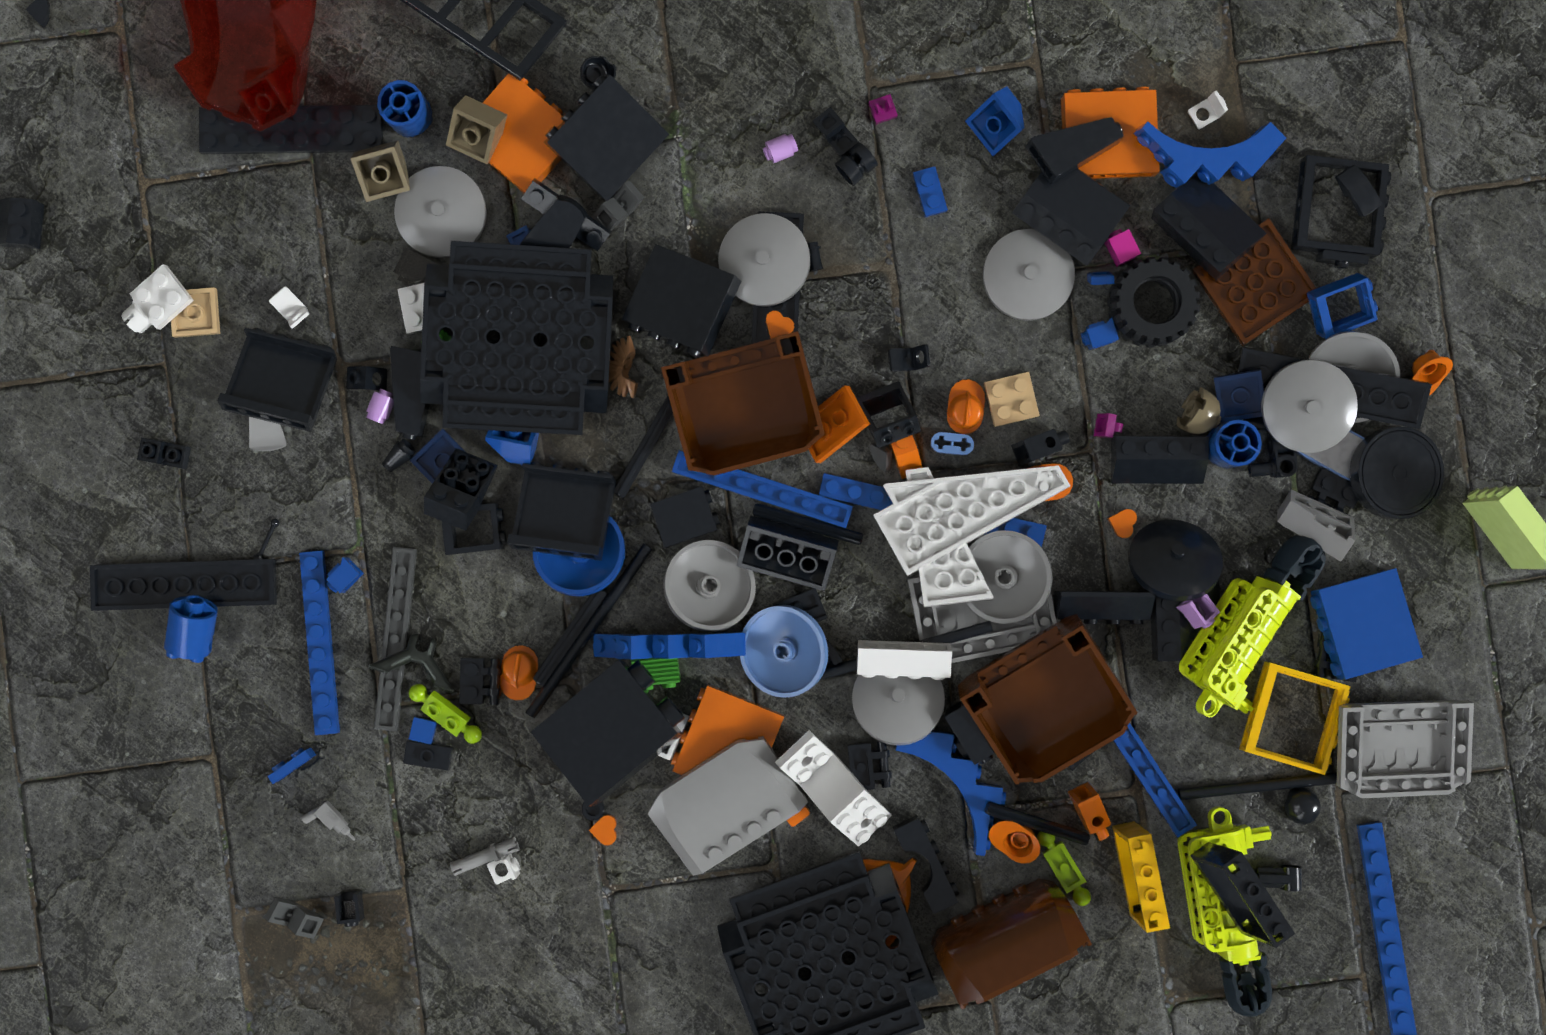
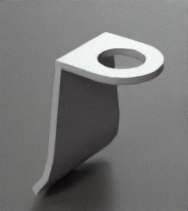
[249,417,287,451]

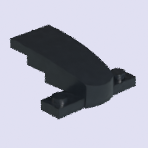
[519,178,611,251]

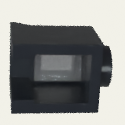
[334,890,365,927]

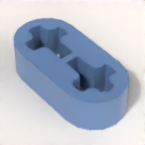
[930,432,974,456]

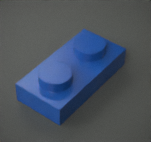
[913,166,948,218]
[268,748,316,784]

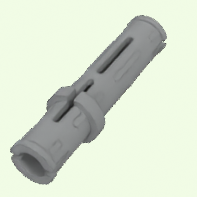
[450,837,520,876]

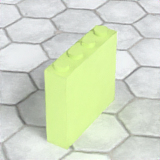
[1462,485,1546,569]

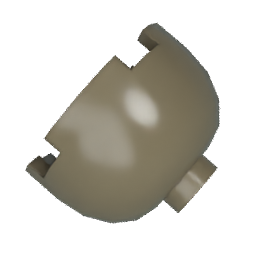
[1177,387,1221,434]

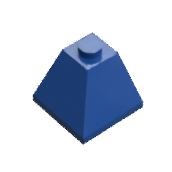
[965,86,1025,156]
[485,430,539,465]

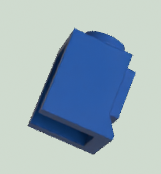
[1081,318,1119,350]
[326,557,364,593]

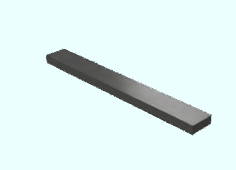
[374,547,417,732]

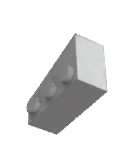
[1277,489,1355,562]

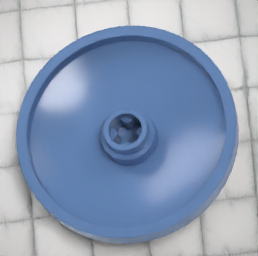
[740,605,828,698]

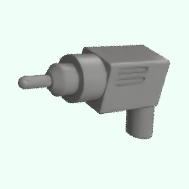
[300,801,355,841]

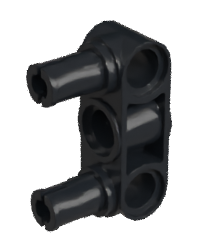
[1243,417,1298,478]

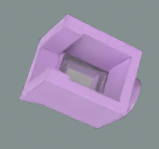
[1176,594,1220,629]

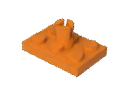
[809,385,870,463]

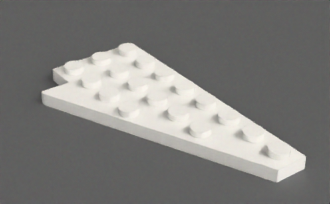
[873,465,1070,576]

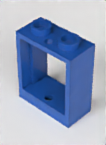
[1307,273,1378,339]

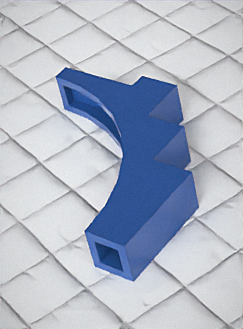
[1133,122,1286,188]
[593,632,746,659]
[894,730,1006,856]

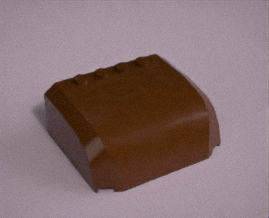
[661,331,825,475]
[958,614,1138,784]
[931,878,1092,1010]

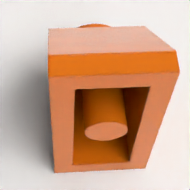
[889,435,922,479]

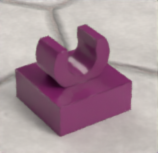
[868,94,898,125]
[1093,413,1123,438]

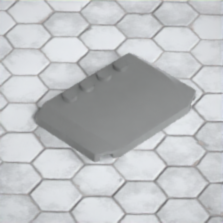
[907,574,1057,663]
[1336,700,1474,798]
[648,736,808,876]

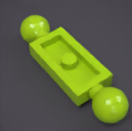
[409,684,482,744]
[1037,831,1091,906]

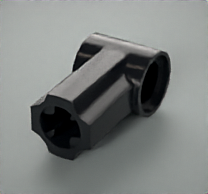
[1255,865,1302,891]

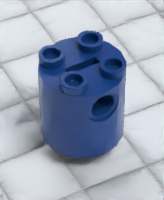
[377,80,433,138]
[1206,420,1262,469]
[164,595,217,663]

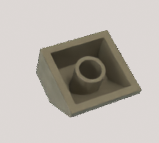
[446,95,507,164]
[350,140,410,202]

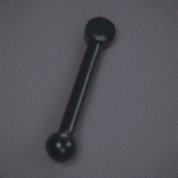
[253,518,280,560]

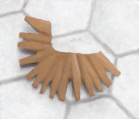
[609,336,638,398]

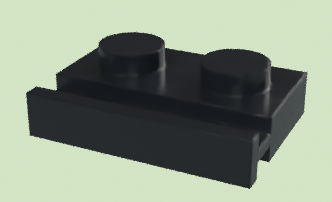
[773,587,828,622]

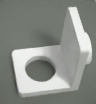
[1188,90,1228,130]
[269,286,309,329]
[487,854,521,884]

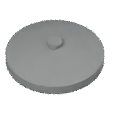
[394,166,487,258]
[718,213,810,306]
[983,229,1075,321]
[1308,331,1400,423]
[1261,360,1357,453]
[966,530,1052,624]
[663,540,756,632]
[852,675,945,745]

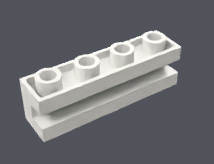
[857,640,952,680]

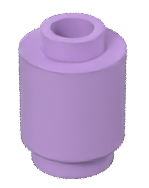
[763,134,798,164]
[366,389,394,424]

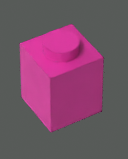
[1105,229,1141,267]

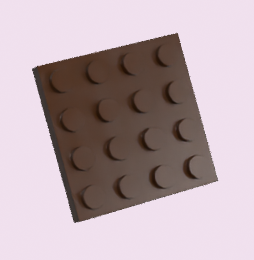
[1191,218,1317,346]

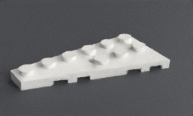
[905,467,994,607]

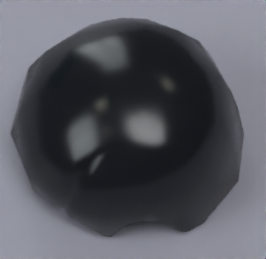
[580,56,616,90]
[1284,787,1321,825]

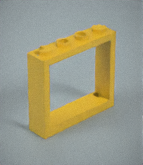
[1239,661,1350,775]
[1112,821,1170,933]

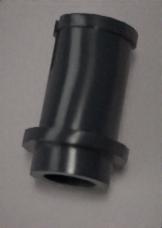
[807,242,823,272]

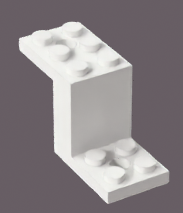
[775,730,892,847]

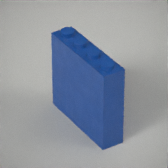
[1310,568,1423,680]

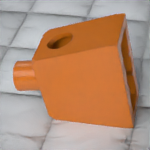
[1068,782,1111,841]

